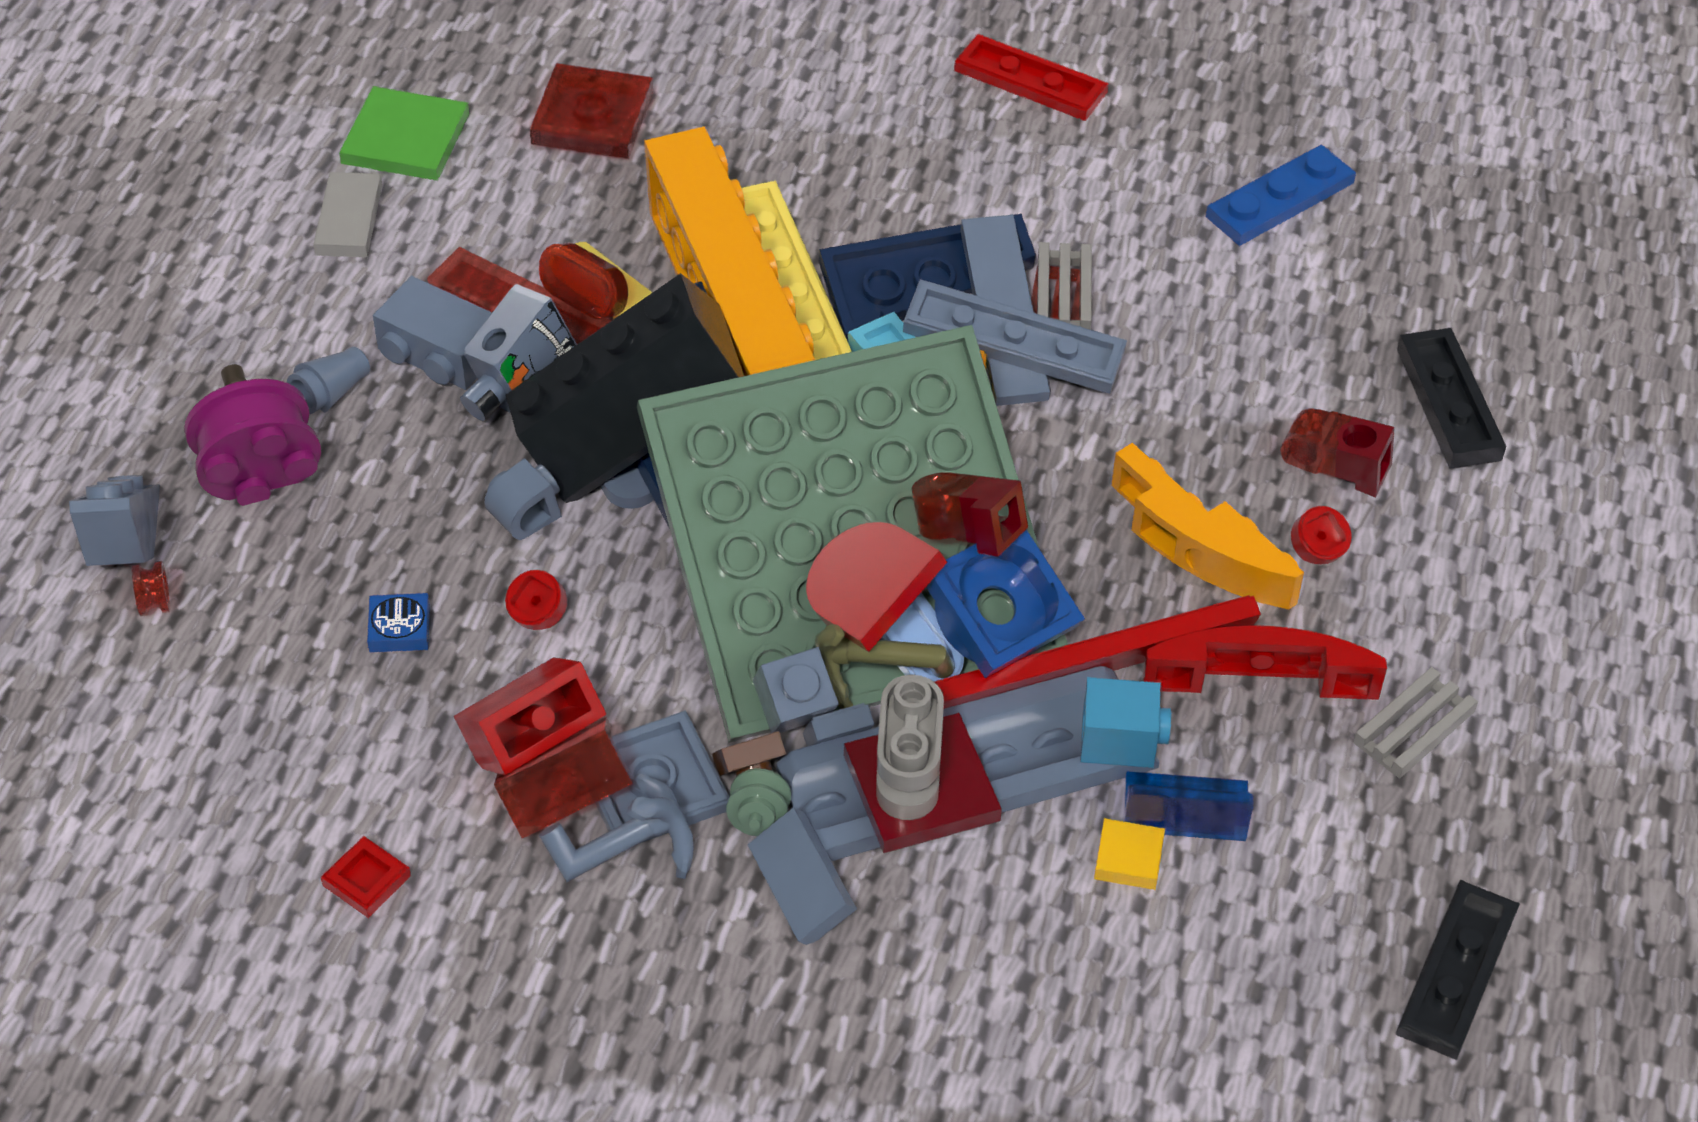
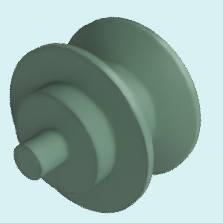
[726,768,791,836]

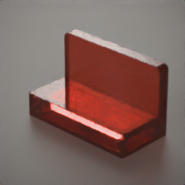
[494,717,633,839]

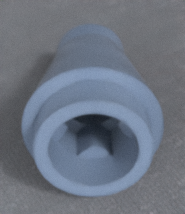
[287,346,370,414]

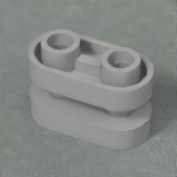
[876,675,944,820]

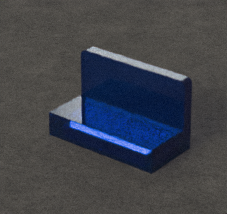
[1123,771,1254,841]

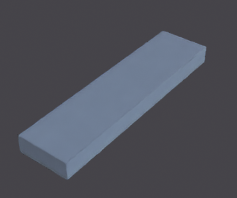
[960,214,1050,406]
[903,279,1127,394]

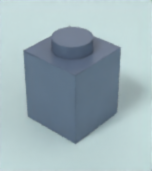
[752,647,839,733]

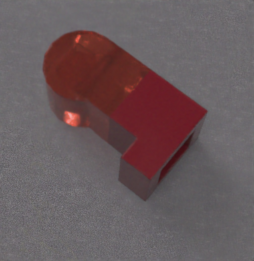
[1280,408,1395,498]
[911,472,1028,557]

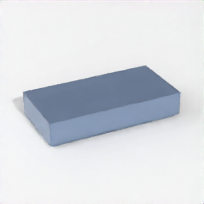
[747,807,857,945]

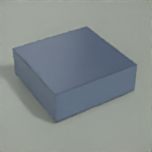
[803,703,875,746]

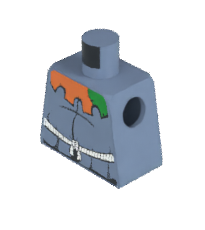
[460,284,577,421]

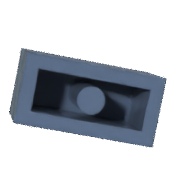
[373,276,492,390]

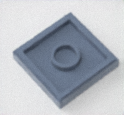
[573,710,729,844]

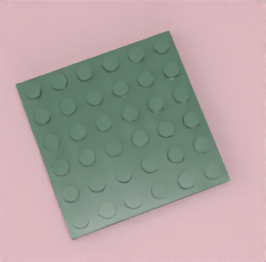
[637,325,1068,743]

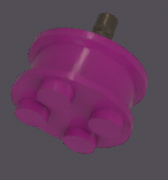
[184,364,321,506]

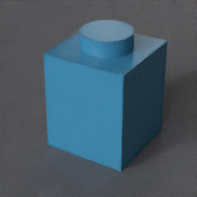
[1080,677,1171,768]

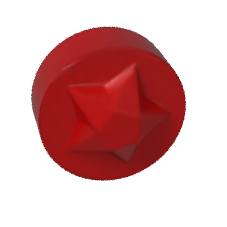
[1291,506,1352,565]
[505,570,567,630]

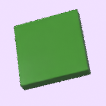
[339,86,469,181]

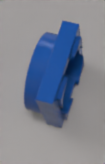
[926,529,1085,678]

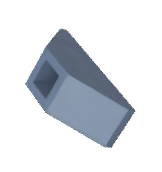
[69,475,160,566]

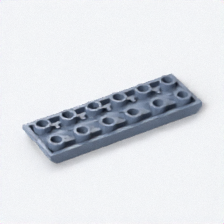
[776,666,1160,861]

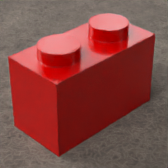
[453,657,607,775]

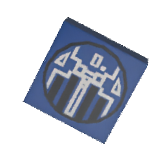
[367,593,430,652]

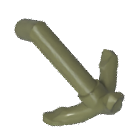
[815,624,955,709]

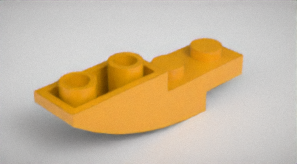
[1111,443,1304,610]

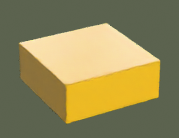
[1094,818,1165,890]

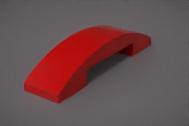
[1142,626,1387,700]

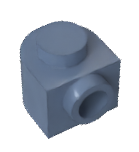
[484,458,562,540]

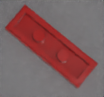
[954,33,1109,121]

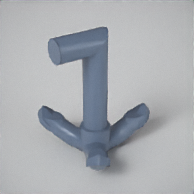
[539,774,694,882]

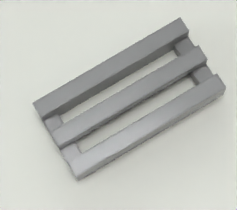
[1037,242,1092,330]
[1353,667,1478,779]

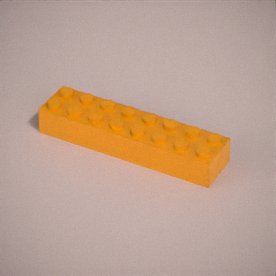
[644,126,815,376]

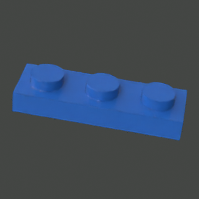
[1205,144,1356,246]

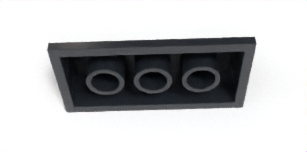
[506,273,744,503]

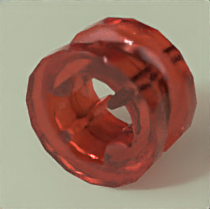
[132,561,171,617]

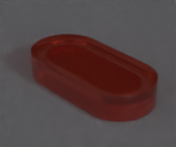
[539,242,628,319]

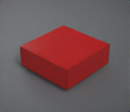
[320,836,411,918]

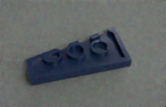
[818,213,1036,341]

